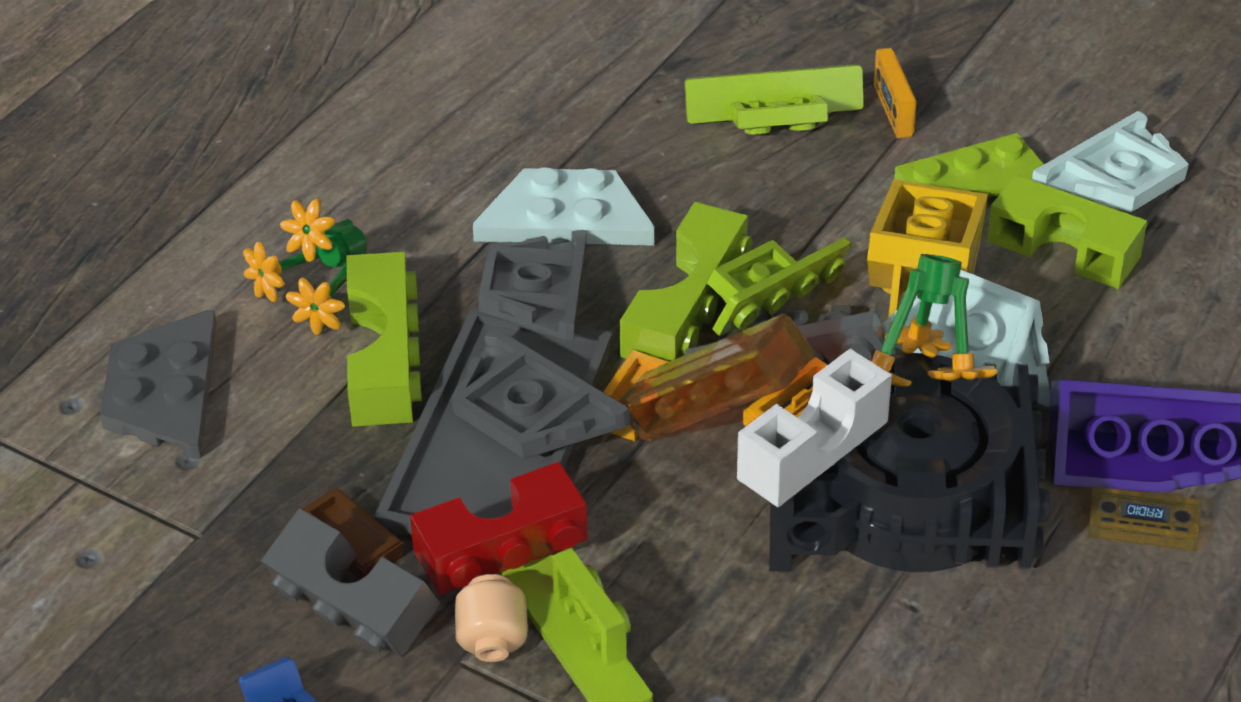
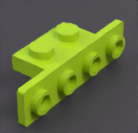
[684,64,864,134]
[707,237,852,336]
[501,547,653,702]

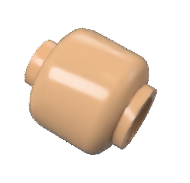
[455,575,528,662]

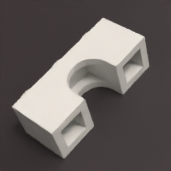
[737,349,892,507]

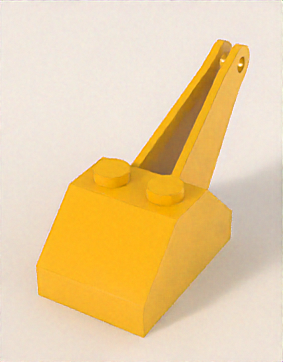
[867,179,988,318]

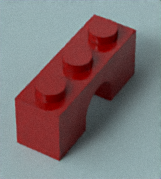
[410,461,588,595]

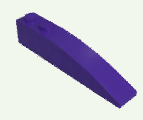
[1048,380,1241,493]

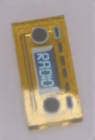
[1088,486,1200,551]

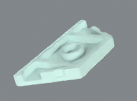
[1032,111,1189,212]
[473,168,654,245]
[882,270,1050,414]

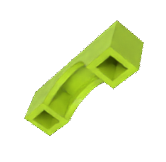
[620,201,753,367]
[347,252,422,427]

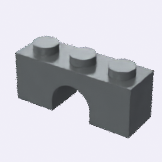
[261,508,441,657]

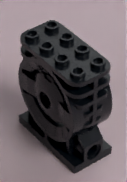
[769,345,1049,572]

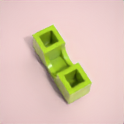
[987,174,1147,290]

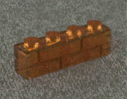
[618,313,814,442]

